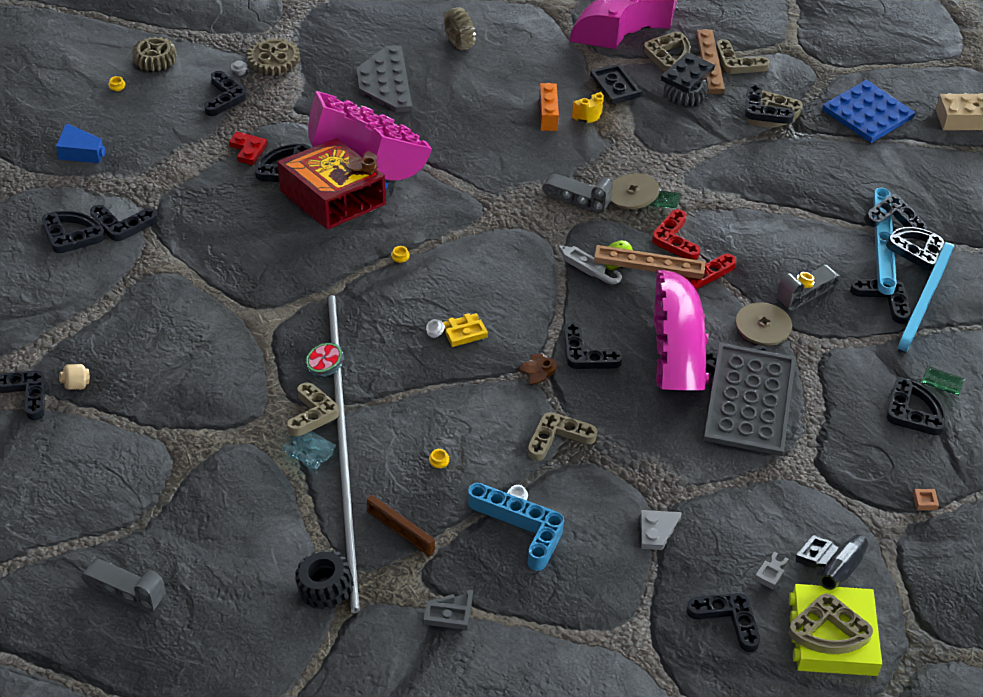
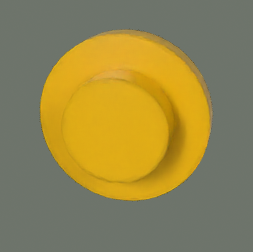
[108,76,125,91]
[391,246,409,263]
[796,272,814,288]
[429,449,449,468]

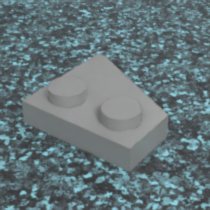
[641,510,681,550]

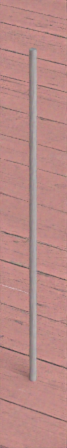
[328,295,360,613]

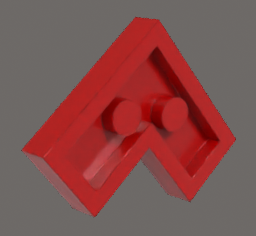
[229,131,268,165]

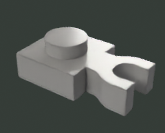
[754,552,789,590]

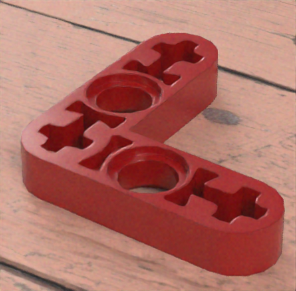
[652,209,700,260]

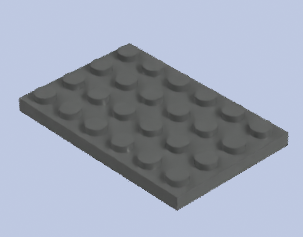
[703,343,796,456]

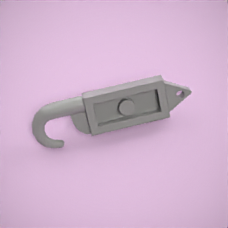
[559,245,622,284]

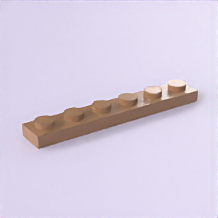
[696,29,725,94]
[594,245,705,279]

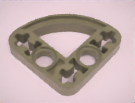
[644,32,690,72]
[746,91,803,127]
[788,593,873,654]

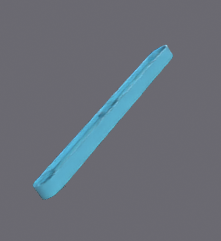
[873,188,897,295]
[898,242,955,353]

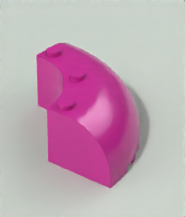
[570,0,677,49]
[308,91,432,180]
[654,270,709,390]

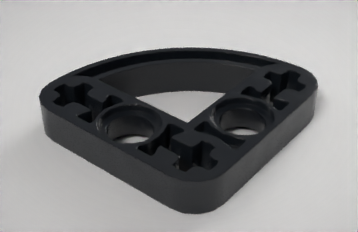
[255,144,310,182]
[42,211,105,253]
[886,227,944,270]
[886,378,946,435]

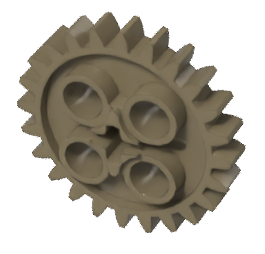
[247,37,300,75]

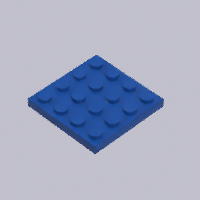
[822,80,916,143]

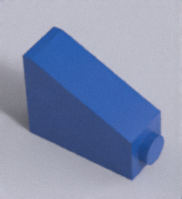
[56,124,105,163]

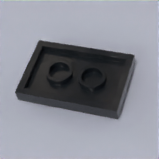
[661,52,715,93]
[590,64,641,104]

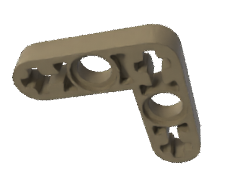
[716,39,770,74]
[287,383,339,437]
[528,412,597,461]

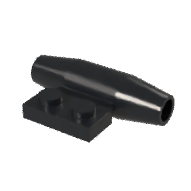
[796,534,868,590]

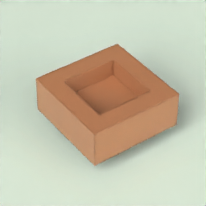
[913,489,939,510]

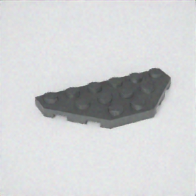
[356,45,412,112]

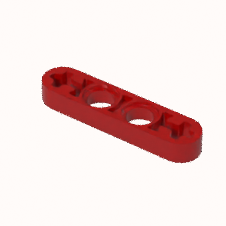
[683,254,736,290]

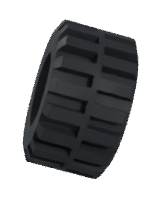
[295,550,354,610]

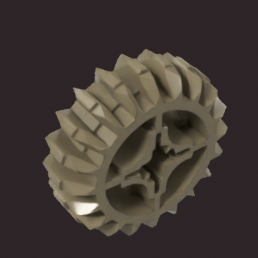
[443,7,476,51]
[132,36,177,72]

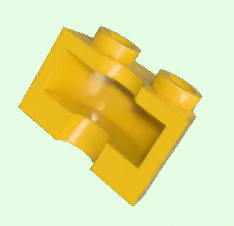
[572,92,604,123]

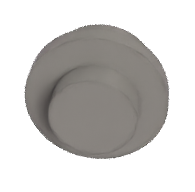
[231,61,248,76]

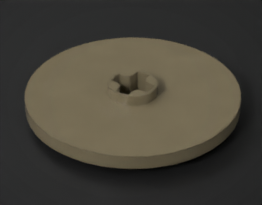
[610,173,659,209]
[736,303,792,346]

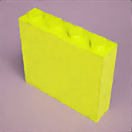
[789,584,882,676]

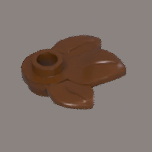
[346,151,378,173]
[519,354,557,385]

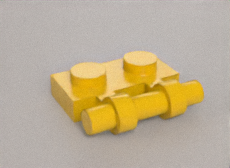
[443,313,488,347]

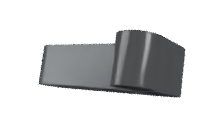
[542,173,613,213]
[776,265,841,311]
[81,558,166,612]

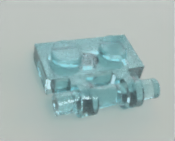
[283,431,336,469]

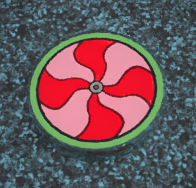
[306,342,344,376]

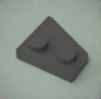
[424,590,473,630]

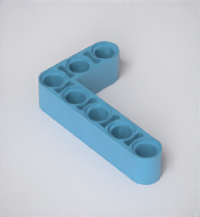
[468,483,564,571]

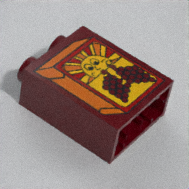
[278,138,386,230]

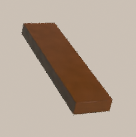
[367,495,435,556]

